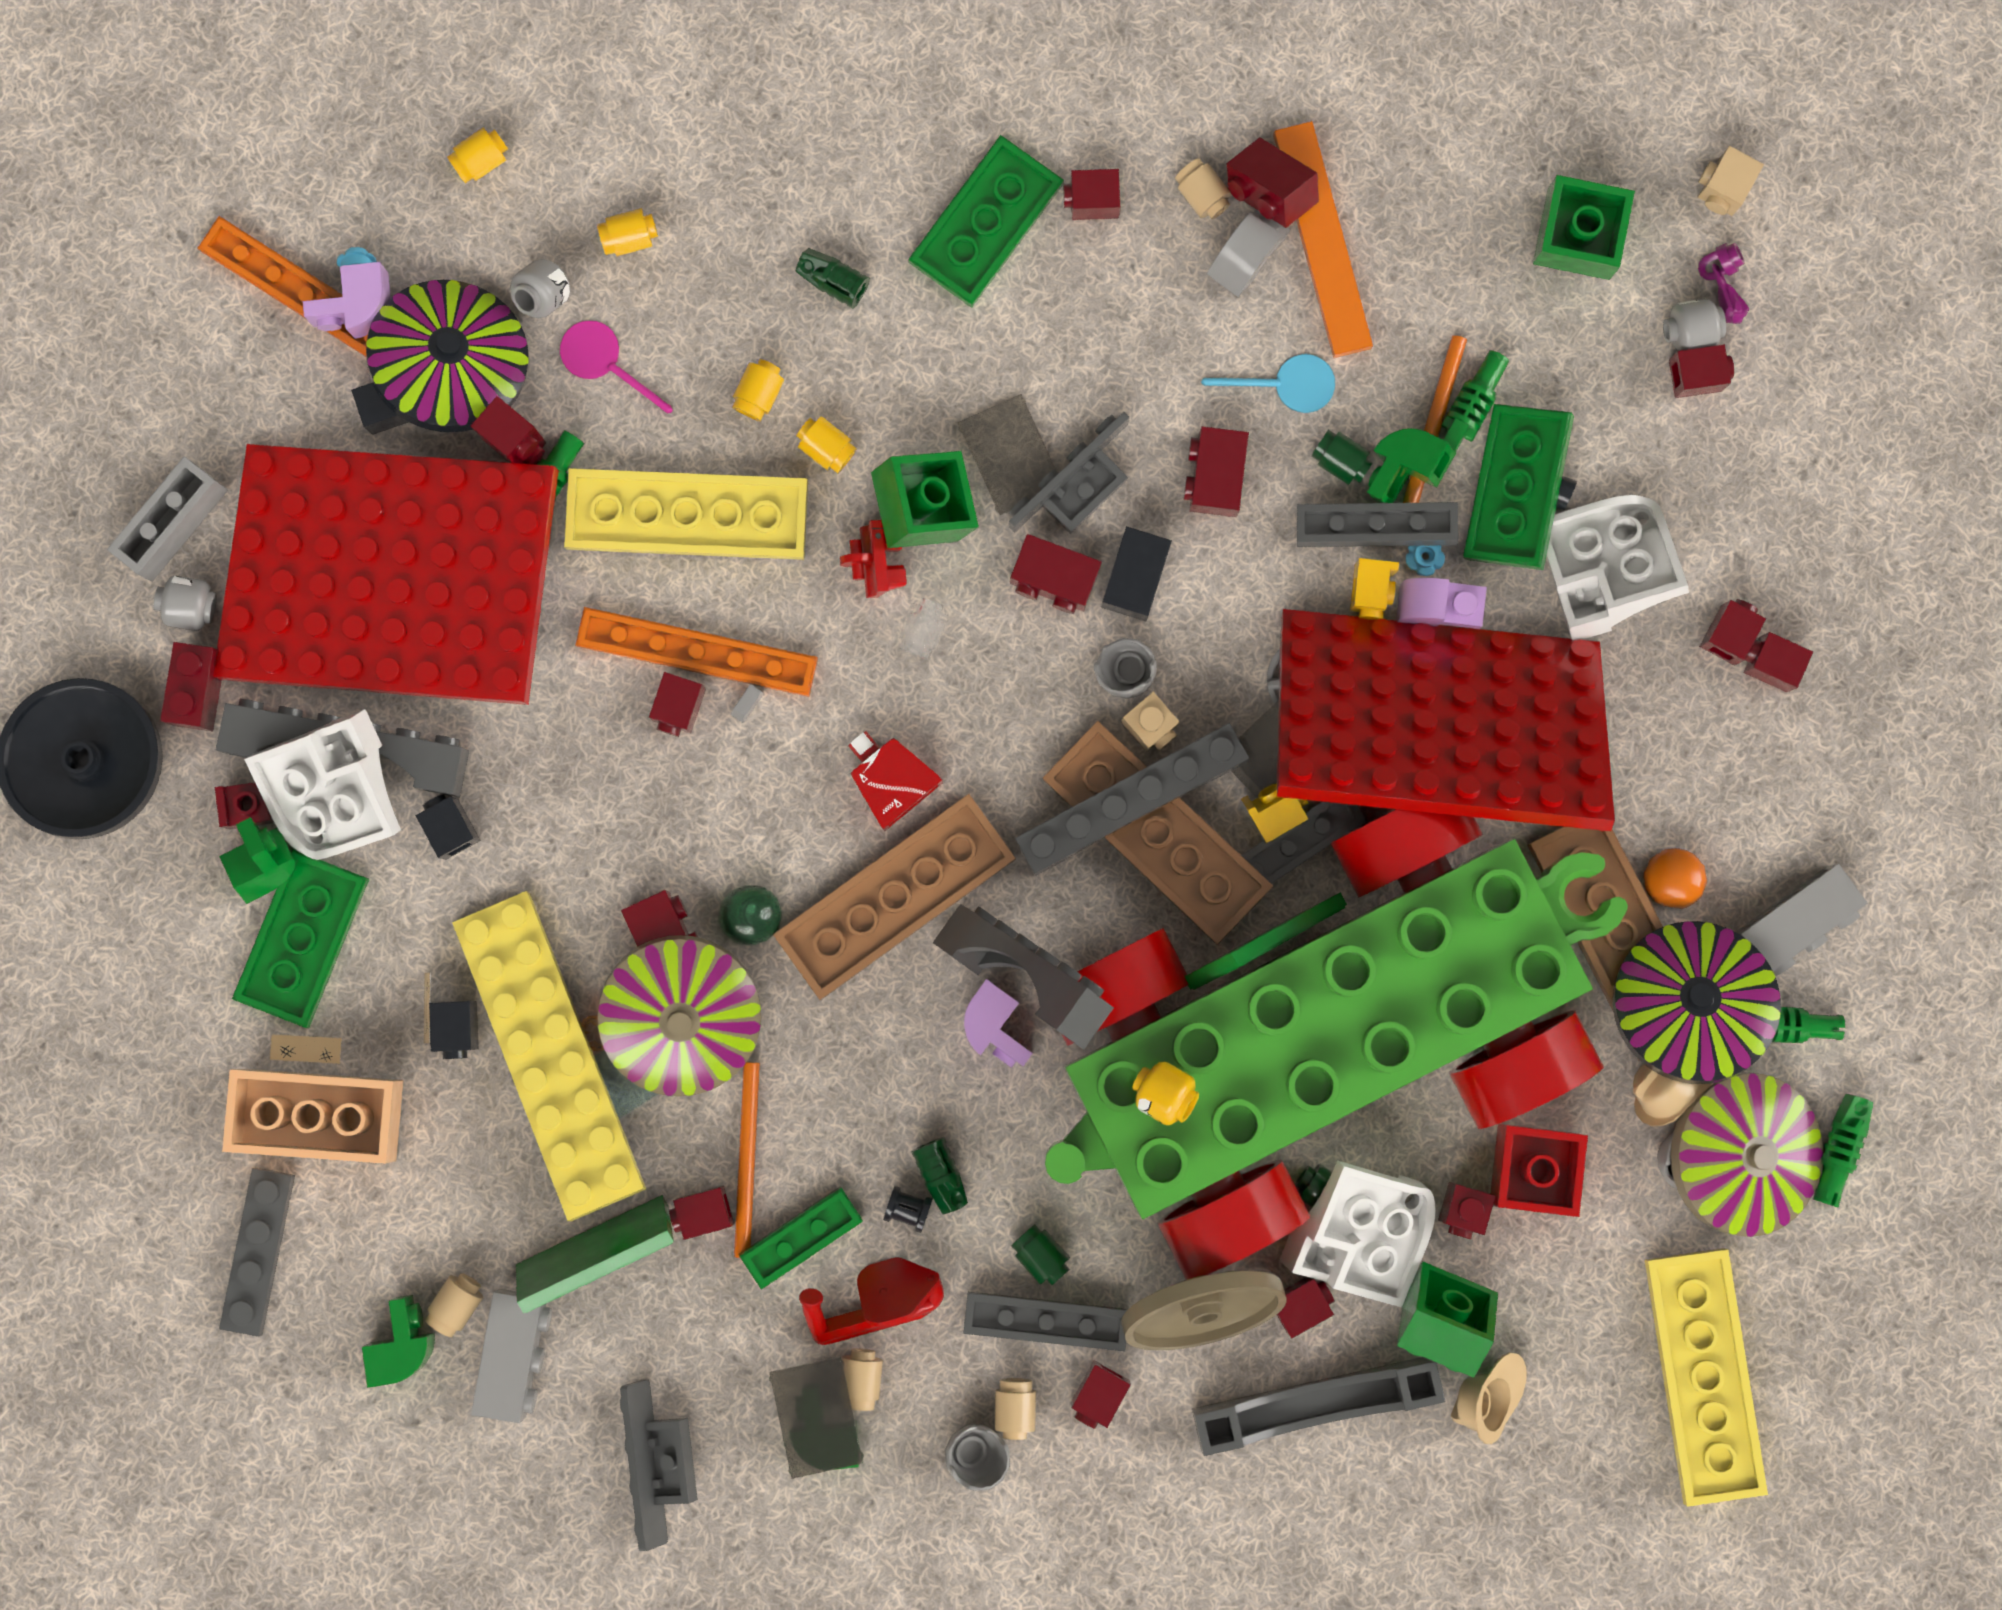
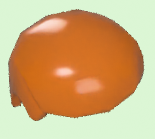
[1644,848,1707,909]

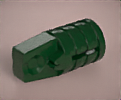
[795,248,870,309]
[911,1137,968,1215]

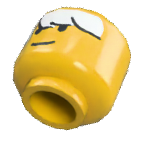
[1132,1061,1199,1125]

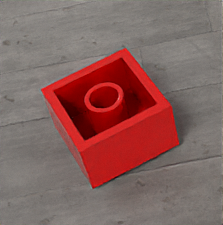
[1490,1124,1588,1217]

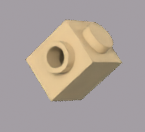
[1697,146,1764,216]
[1121,691,1180,752]

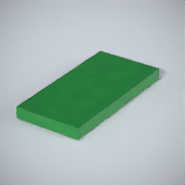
[908,135,1064,308]
[1463,404,1574,570]
[232,849,369,1028]
[1184,892,1347,990]
[516,1195,674,1313]

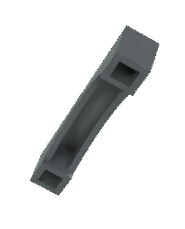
[215,698,469,798]
[1015,723,1249,876]
[933,904,1114,1049]
[1192,1357,1446,1456]

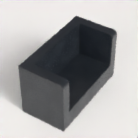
[1101,526,1172,622]

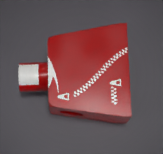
[848,731,943,831]

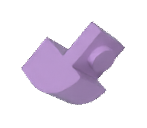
[303,262,391,338]
[1396,578,1487,629]
[964,979,1033,1068]

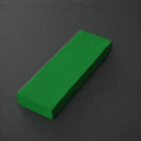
[738,1186,863,1290]

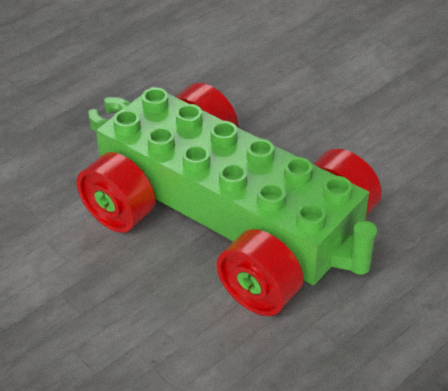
[1045,809,1628,1279]

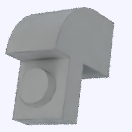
[1207,210,1291,297]

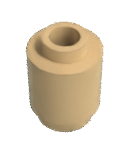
[1175,158,1232,219]
[425,1273,484,1337]
[839,1348,883,1411]
[995,1378,1036,1440]

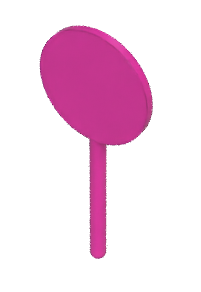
[560,321,673,413]

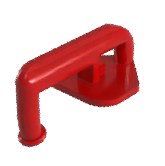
[799,1257,944,1345]

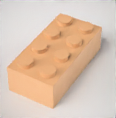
[222,1069,403,1164]

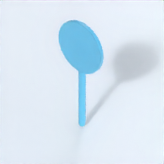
[1201,354,1335,413]

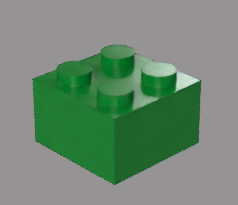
[1533,175,1635,280]
[871,451,979,548]
[1397,1261,1498,1378]

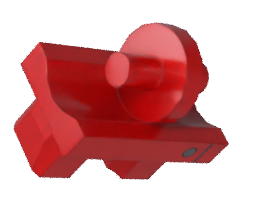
[839,520,907,598]

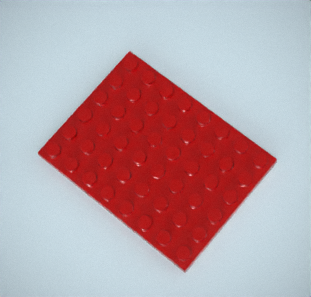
[213,444,559,705]
[1277,609,1615,832]

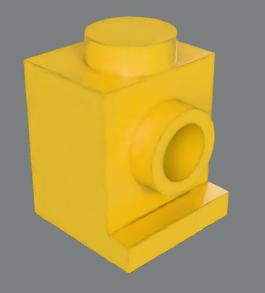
[1350,558,1399,620]
[1241,784,1308,843]

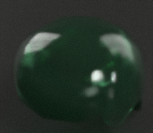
[718,885,782,946]

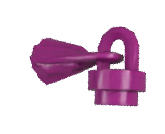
[1698,243,1749,324]

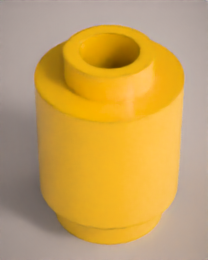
[447,127,508,184]
[597,208,658,257]
[732,359,785,421]
[796,416,857,474]

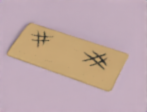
[424,972,431,1043]
[270,1035,342,1064]

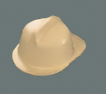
[1633,1064,1713,1127]
[1451,1352,1527,1444]

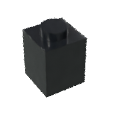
[351,383,409,435]
[415,794,481,860]
[429,1001,479,1059]

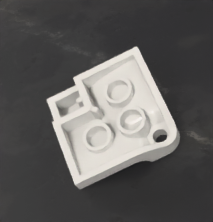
[1546,495,1689,642]
[244,709,401,860]
[1280,1160,1436,1307]

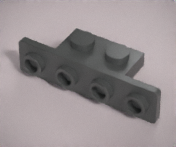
[1009,412,1130,534]
[620,1380,698,1551]

